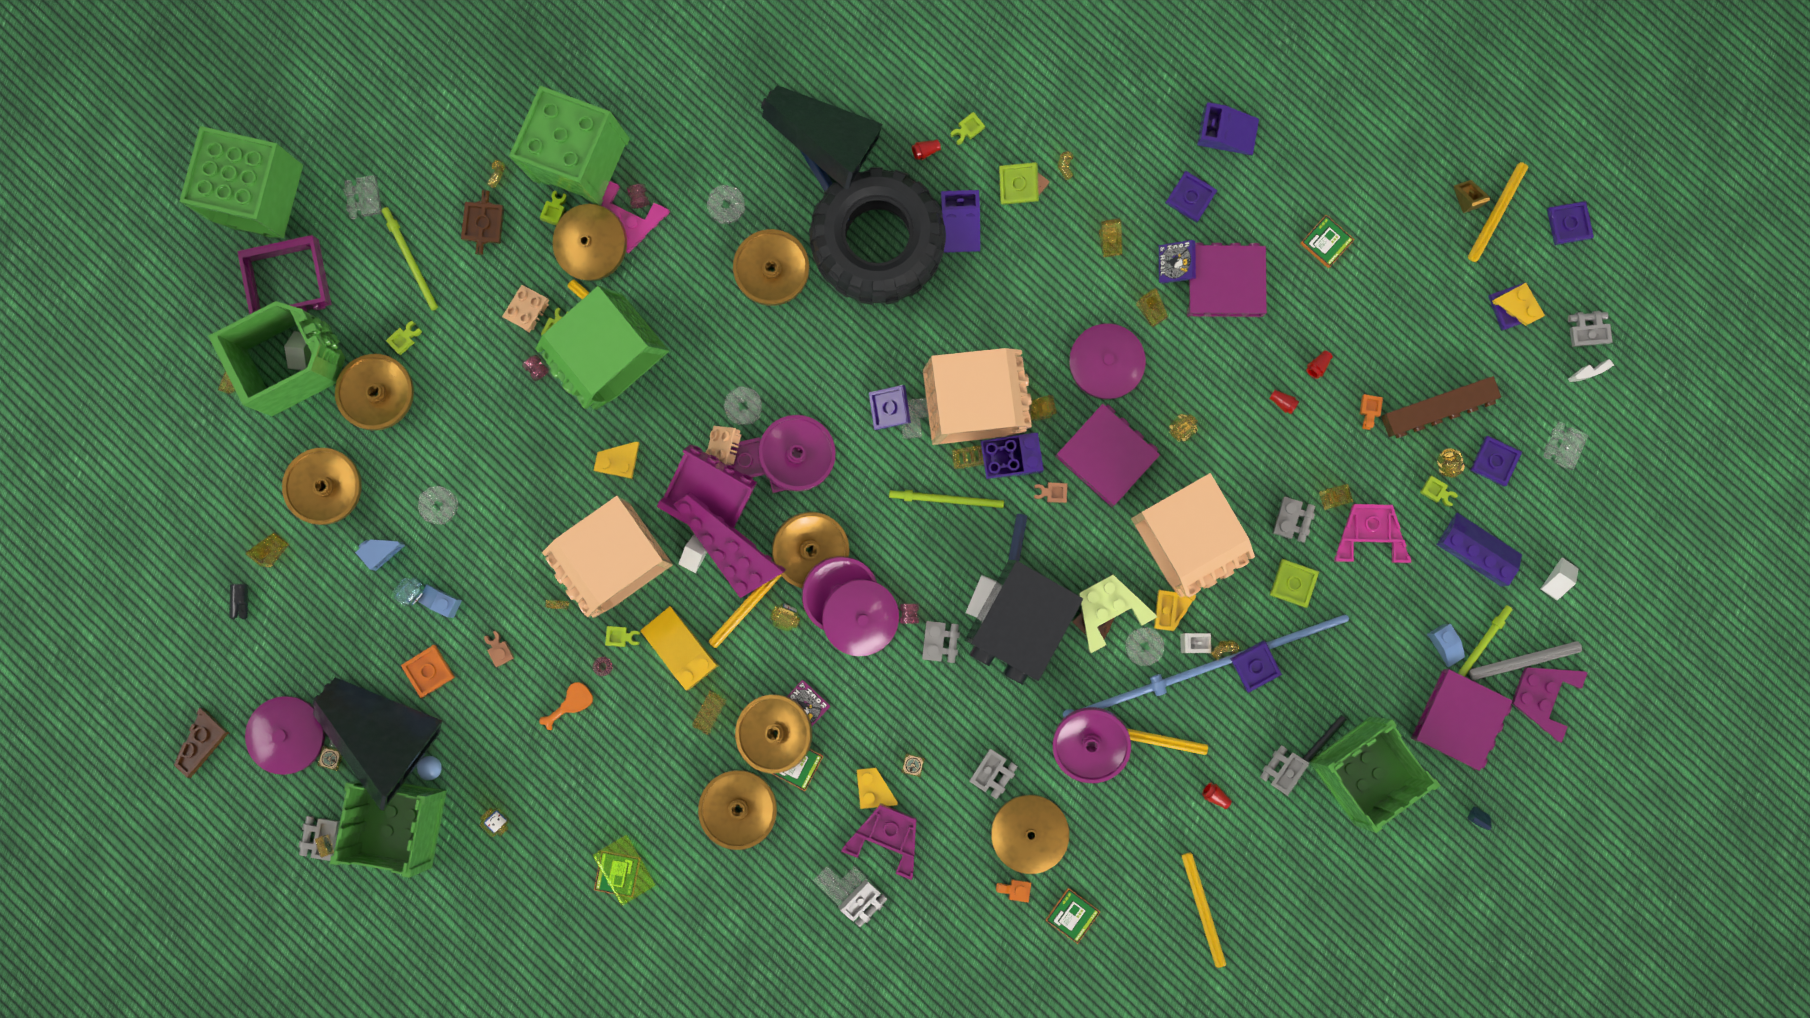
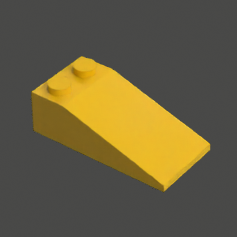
[640,606,719,691]

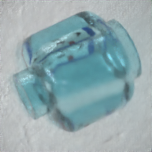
[393,577,423,606]

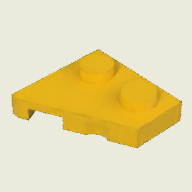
[1492,283,1545,326]
[594,442,640,479]
[1154,590,1196,631]
[857,767,898,809]

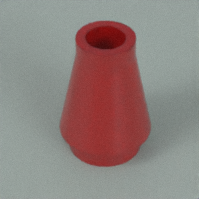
[912,139,941,160]
[1306,350,1333,379]
[1269,389,1299,414]
[1202,783,1232,809]

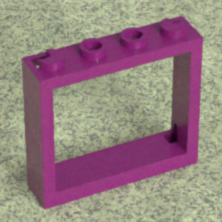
[237,235,332,314]

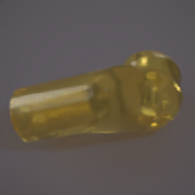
[1058,151,1074,181]
[487,160,505,188]
[1210,640,1240,660]

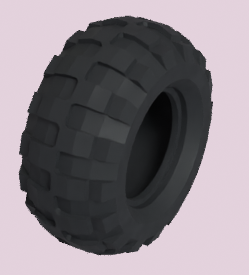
[809,167,946,305]

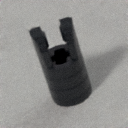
[229,584,248,619]

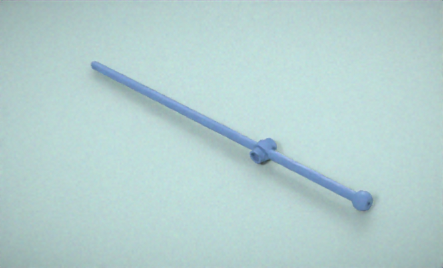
[1062,615,1349,718]

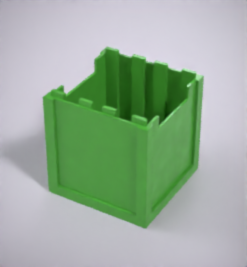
[509,86,630,206]
[1309,717,1441,833]
[330,780,447,878]

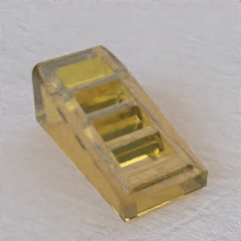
[952,445,984,469]

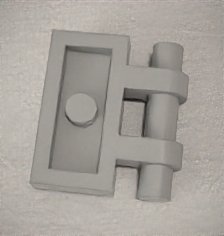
[1568,311,1612,347]
[1272,497,1315,543]
[922,621,960,663]
[1260,745,1309,796]
[969,749,1018,799]
[298,816,340,861]
[838,879,888,927]

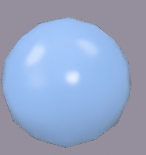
[417,756,442,780]

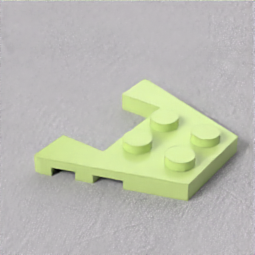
[1079,575,1157,653]

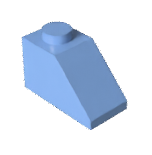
[355,540,405,571]
[418,584,462,618]
[1427,624,1465,667]

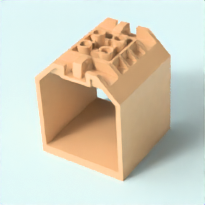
[923,348,1032,445]
[1131,473,1255,597]
[542,496,673,618]

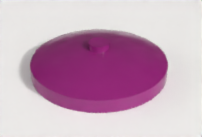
[1069,324,1146,400]
[758,415,836,491]
[802,556,877,629]
[822,579,899,656]
[245,696,325,775]
[1053,707,1131,783]

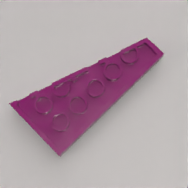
[674,492,786,598]

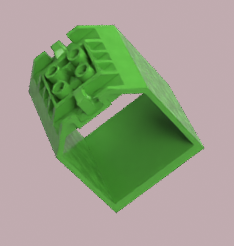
[179,126,303,238]
[535,286,669,410]
[208,301,346,416]

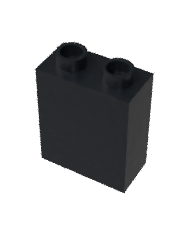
[964,560,1083,685]

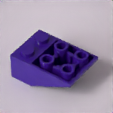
[1197,102,1259,156]
[940,190,980,253]
[981,432,1043,479]

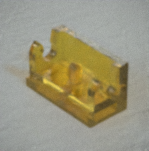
[692,691,727,735]

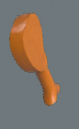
[539,682,593,730]

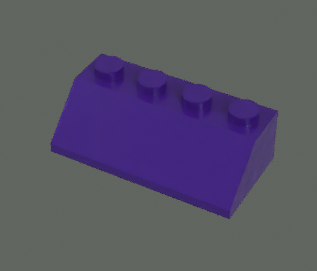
[1436,513,1522,587]

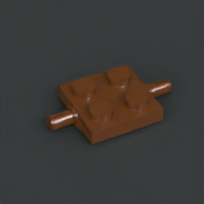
[461,190,504,255]

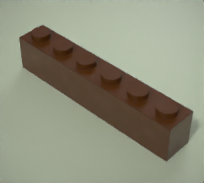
[1381,376,1501,439]

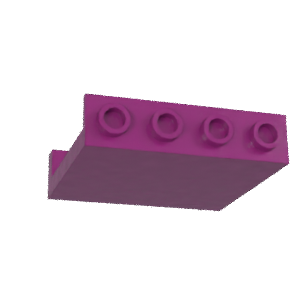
[1187,242,1267,317]
[1055,404,1160,507]
[657,444,757,528]
[1411,669,1513,771]

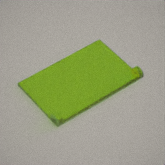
[592,834,656,906]

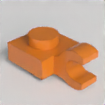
[1360,394,1383,430]
[996,879,1031,903]

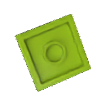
[999,162,1039,205]
[1270,559,1319,608]

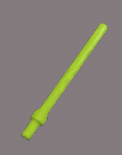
[381,207,438,311]
[889,490,1004,508]
[1458,605,1513,677]

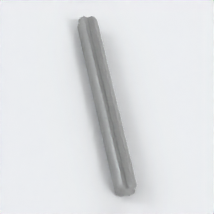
[1469,641,1582,680]

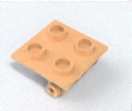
[502,285,549,333]
[705,426,741,465]

